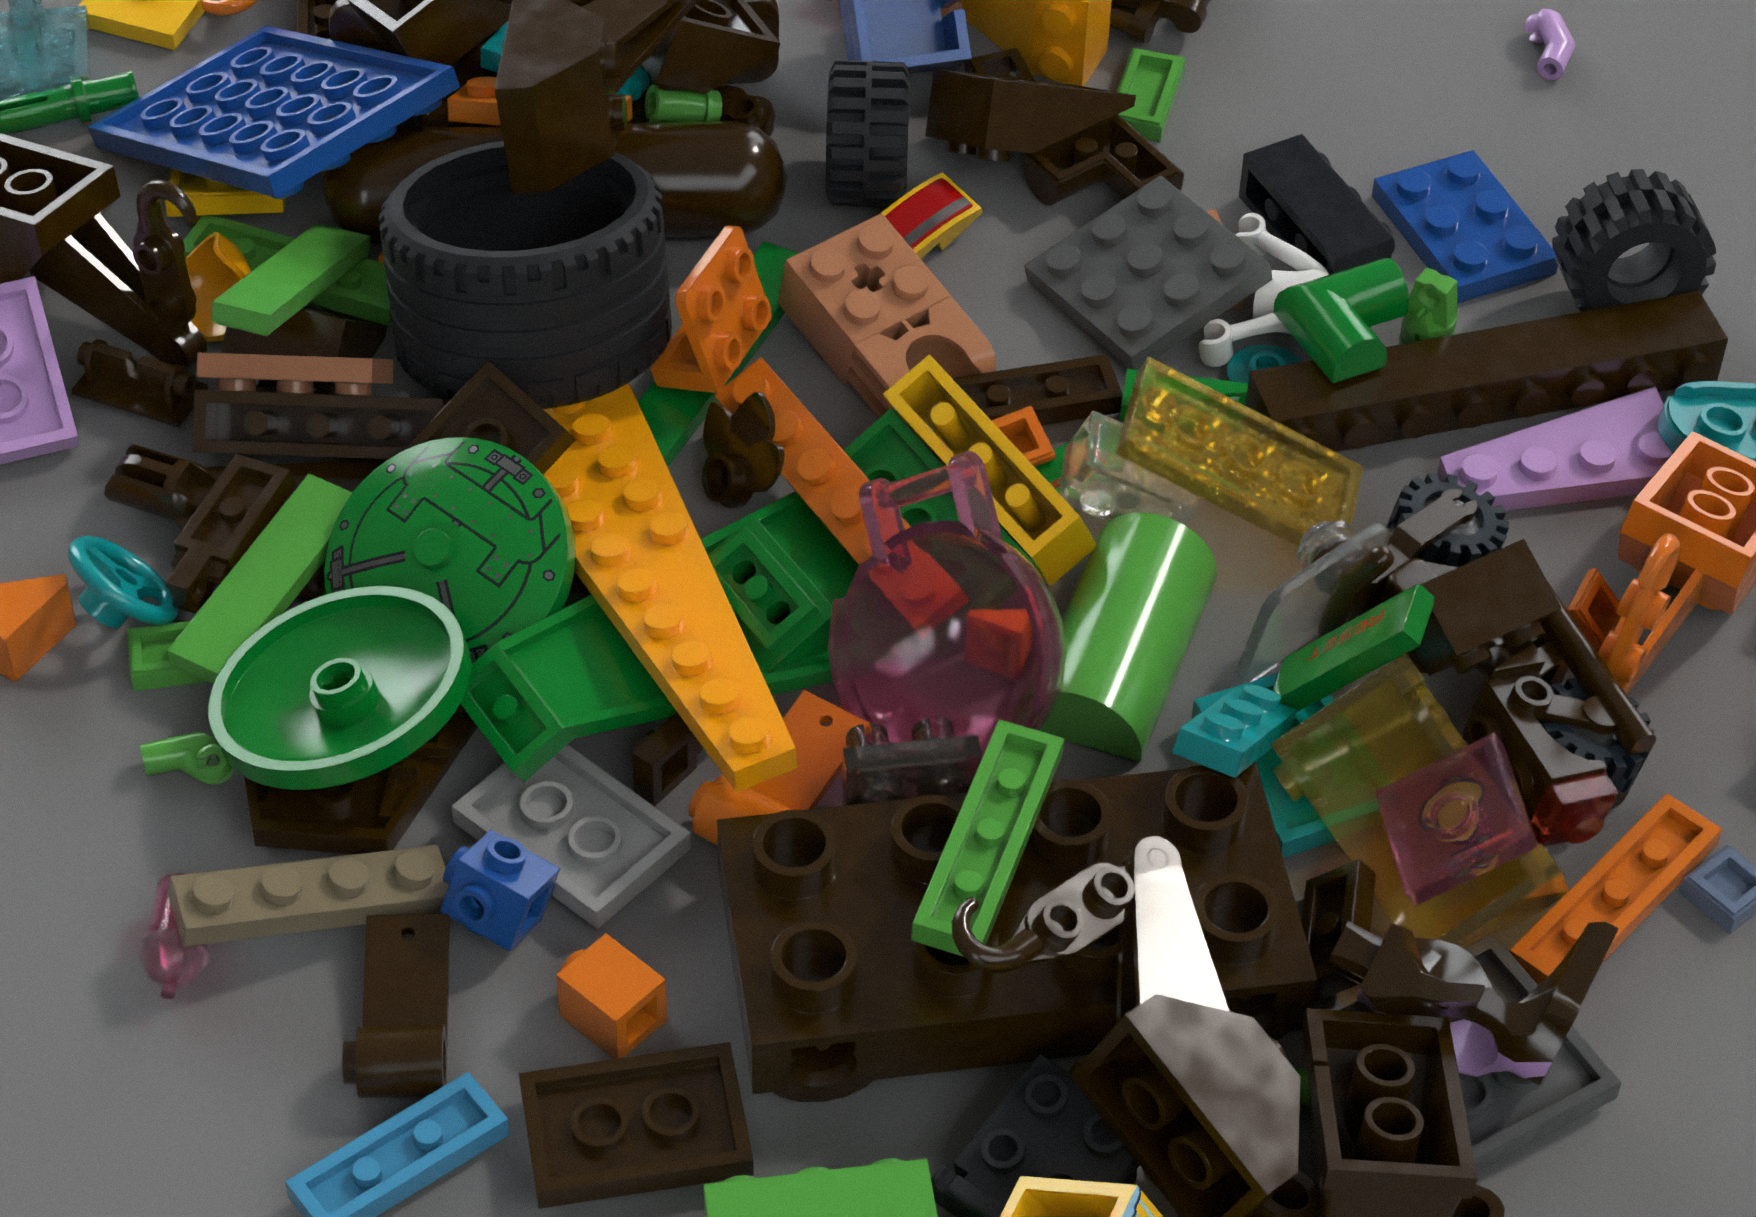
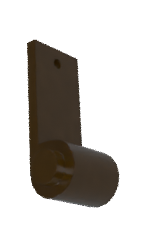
[342,914,451,1098]

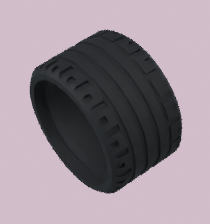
[379,141,672,409]

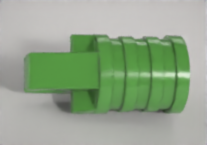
[1398,268,1458,345]

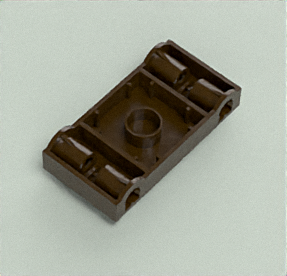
[717,761,1317,1102]

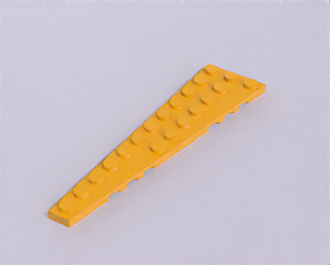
[543,383,798,792]

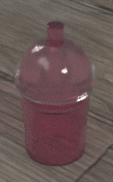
[139,873,210,999]

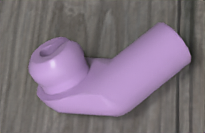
[1524,9,1575,80]

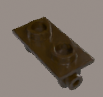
[71,339,208,428]

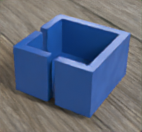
[839,0,972,74]

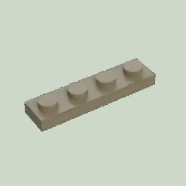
[168,845,449,947]

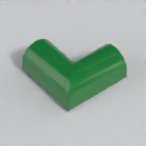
[1273,258,1409,383]

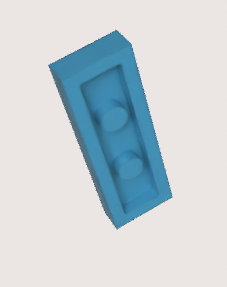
[285,1071,510,1217]

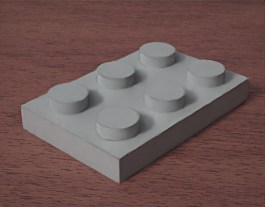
[451,745,691,929]

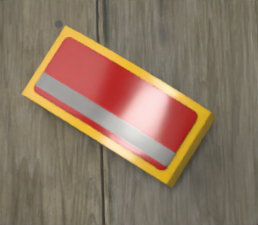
[881,172,983,259]

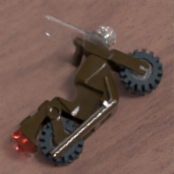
[1236,473,1656,848]

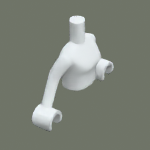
[1198,213,1329,367]

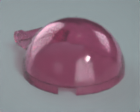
[828,451,1066,785]

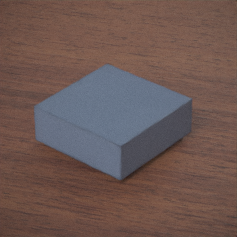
[1679,844,1756,934]

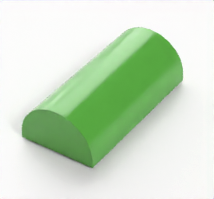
[1017,512,1217,762]

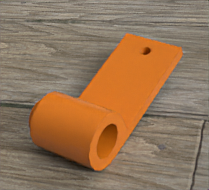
[688,690,871,846]

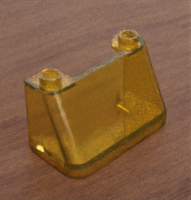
[1271,653,1569,948]

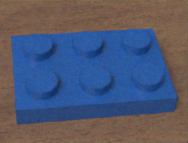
[1372,150,1558,303]

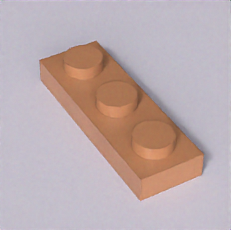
[197,352,394,396]

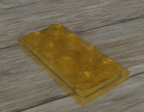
[1115,357,1363,554]

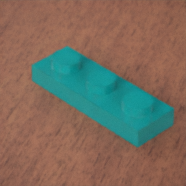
[1172,685,1297,778]

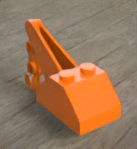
[1598,431,1756,695]

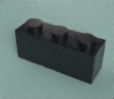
[1239,134,1395,275]

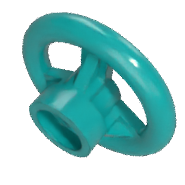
[68,536,179,628]

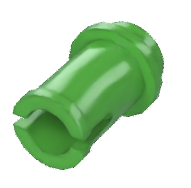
[645,85,722,122]

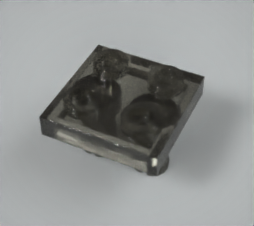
[842,717,982,806]

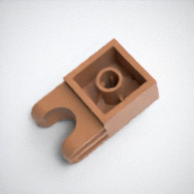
[777,213,996,418]

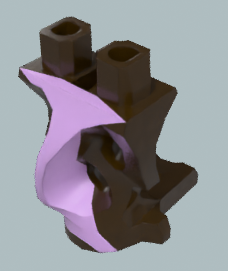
[1327,921,1619,1086]

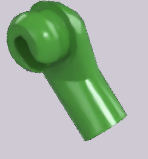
[139,731,234,784]

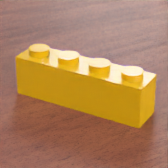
[882,354,1097,587]

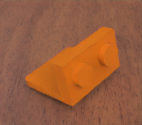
[650,226,773,393]

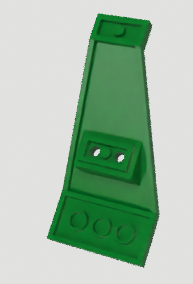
[460,408,1042,782]

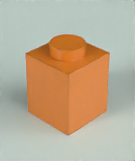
[556,933,668,1059]

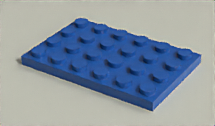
[88,25,460,199]

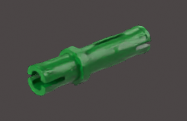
[0,70,139,134]

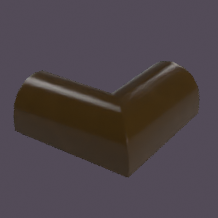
[1023,114,1184,205]

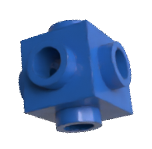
[440,829,561,951]

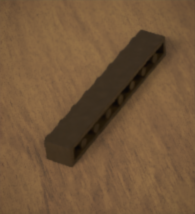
[1244,291,1728,464]

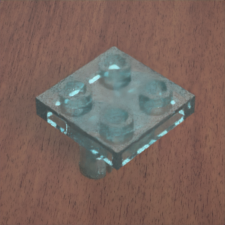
[0,0,90,101]

